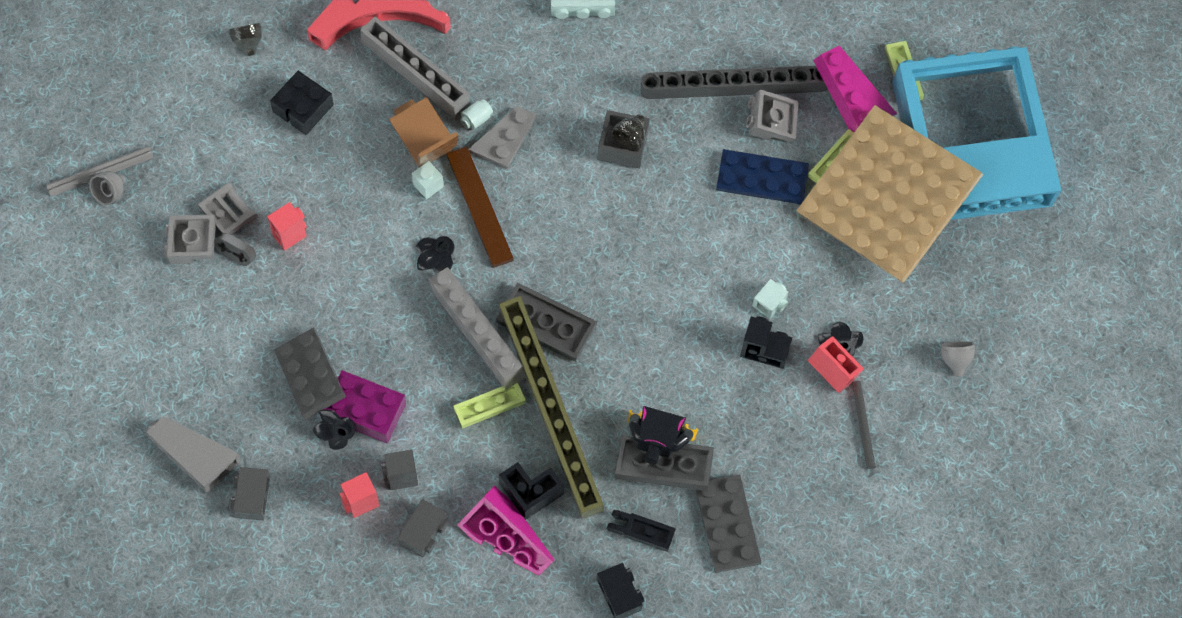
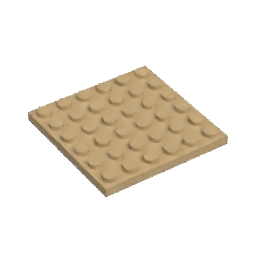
[796,105,983,283]

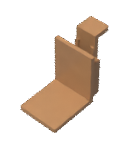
[389,97,459,168]

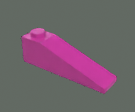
[457,485,555,576]

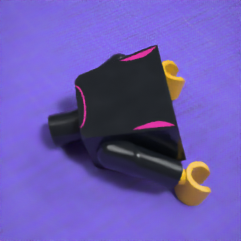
[628,406,698,465]

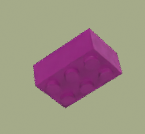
[324,370,406,444]

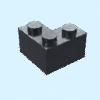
[740,316,793,369]
[499,462,564,520]

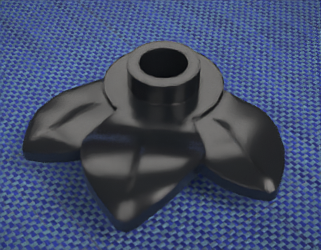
[416,236,455,273]
[818,322,864,357]
[312,410,356,450]

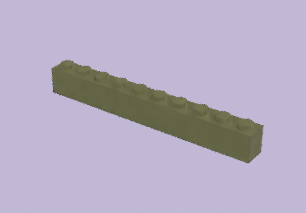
[499,296,604,519]

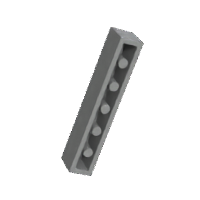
[360,16,470,120]
[429,267,525,390]

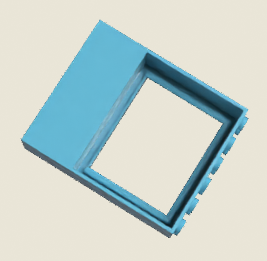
[892,46,1062,220]

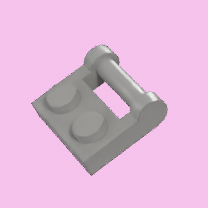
[198,183,258,235]

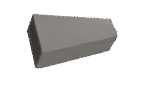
[147,416,241,494]

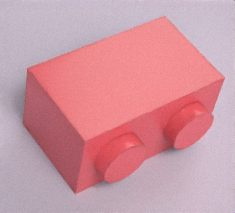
[267,202,307,251]
[808,336,864,393]
[339,472,379,518]

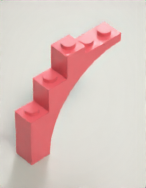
[307,0,451,50]

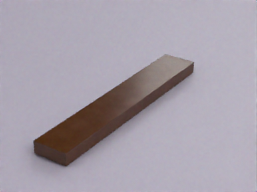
[447,147,514,268]

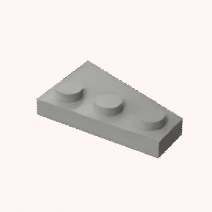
[468,106,536,169]

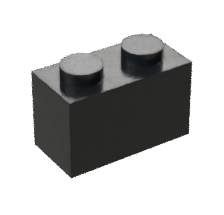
[596,562,644,618]

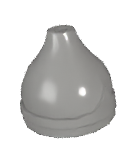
[89,171,126,206]
[940,341,976,376]

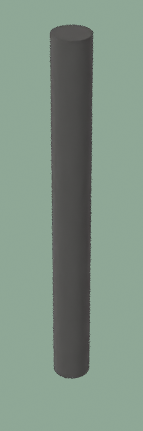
[852,381,876,469]

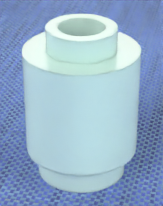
[460,99,493,130]

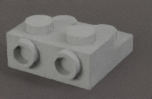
[746,90,798,143]
[164,215,216,264]

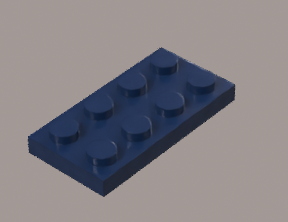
[716,149,809,204]

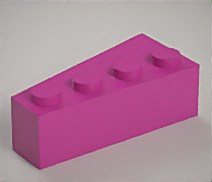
[813,45,897,132]

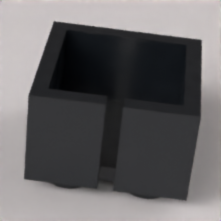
[270,70,334,135]

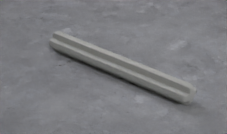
[46,146,153,196]

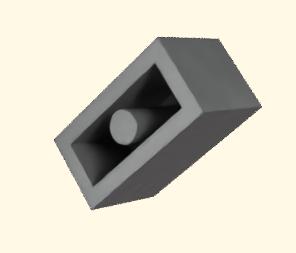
[381,449,418,490]
[230,467,270,521]
[398,499,448,558]

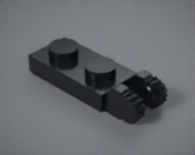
[607,510,676,552]

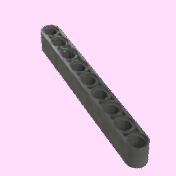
[640,66,828,99]

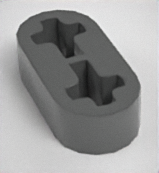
[214,233,256,266]

